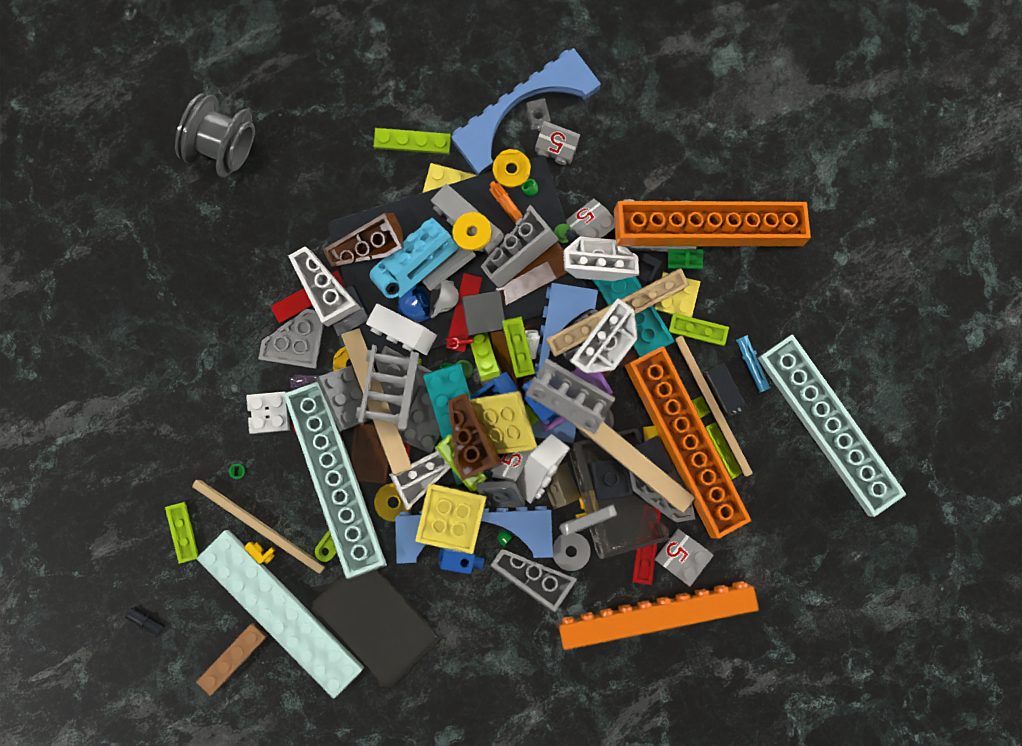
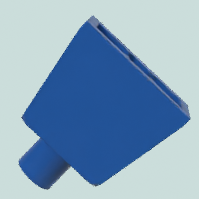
[522,380,560,425]
[438,547,484,574]

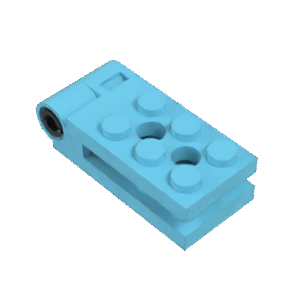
[370,218,459,298]

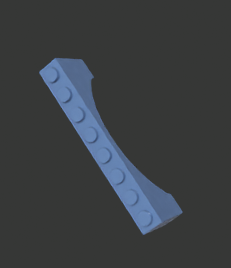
[451,48,601,175]
[531,283,598,443]
[395,506,553,563]

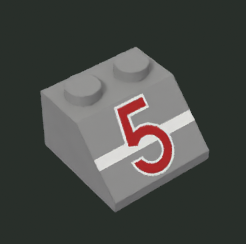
[535,121,580,165]
[566,199,615,239]
[491,450,532,482]
[655,529,713,586]

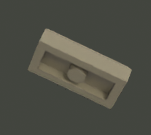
[545,463,581,509]

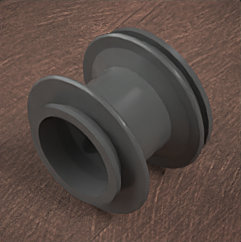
[175,93,255,178]

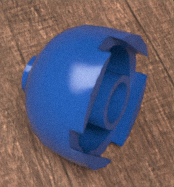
[398,283,430,322]

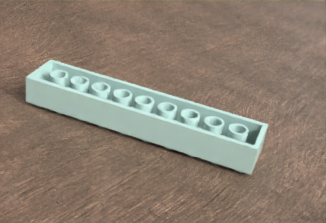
[757,334,906,517]
[283,382,386,579]
[197,530,364,698]

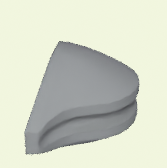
[430,279,459,318]

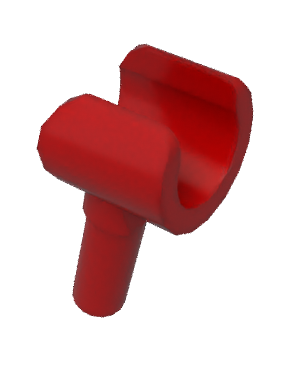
[445,337,473,349]

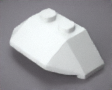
[564,237,639,281]
[570,299,637,373]

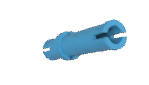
[736,335,771,393]

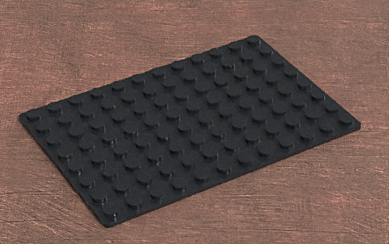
[328,156,587,367]

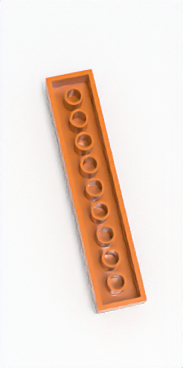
[614,201,811,246]
[624,346,751,539]
[558,581,758,650]

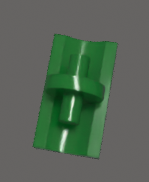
[668,249,703,269]

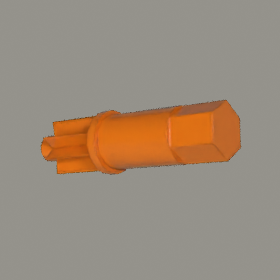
[489,181,523,223]

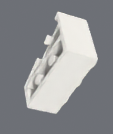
[366,304,437,356]
[516,434,570,503]
[389,451,450,510]

